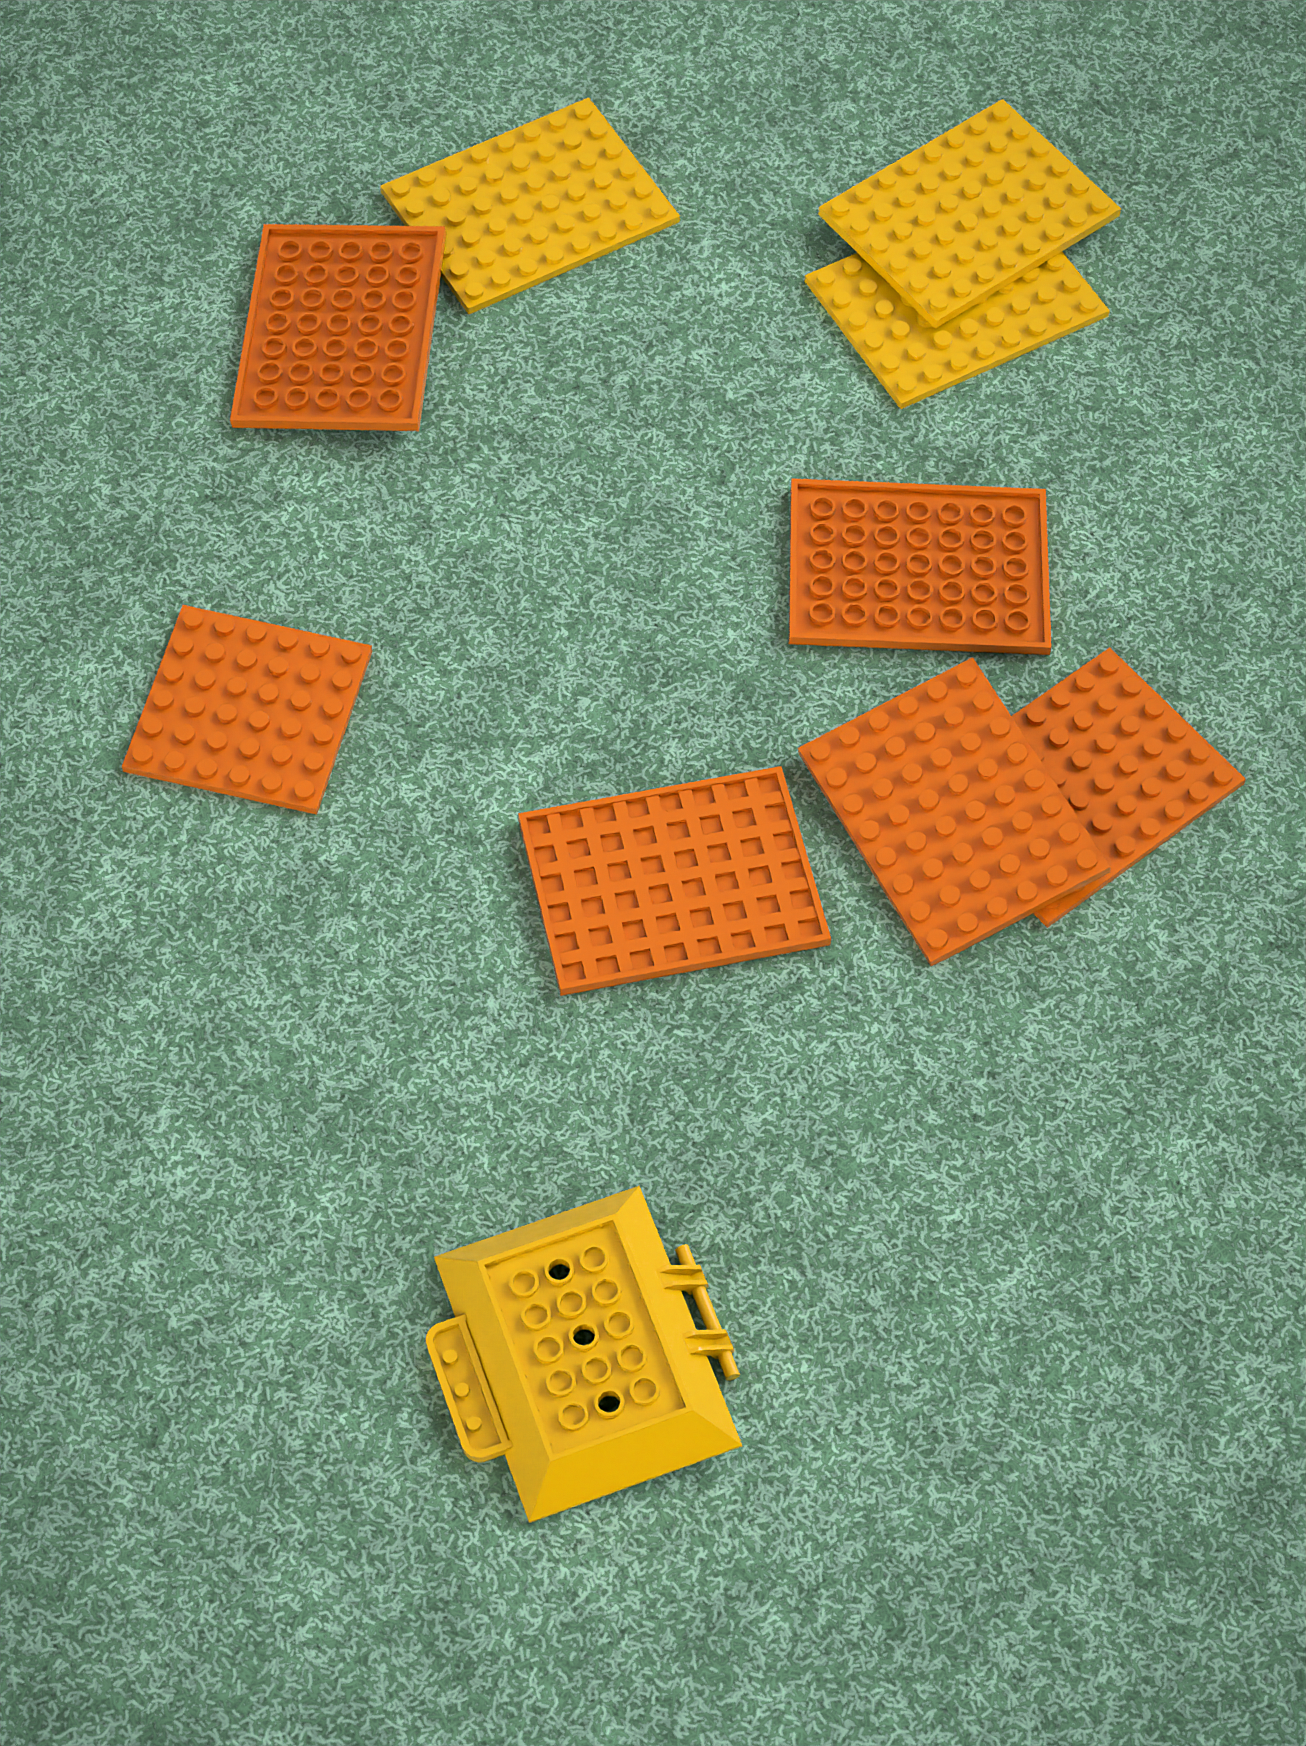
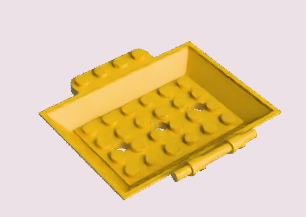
[426,1186,742,1523]

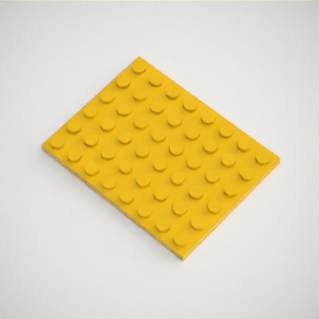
[380,97,680,315]
[818,99,1121,329]
[804,252,1110,409]

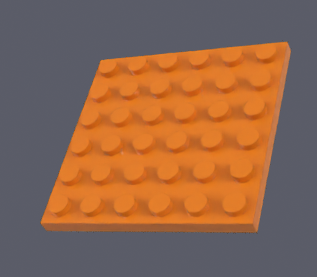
[122,605,372,815]

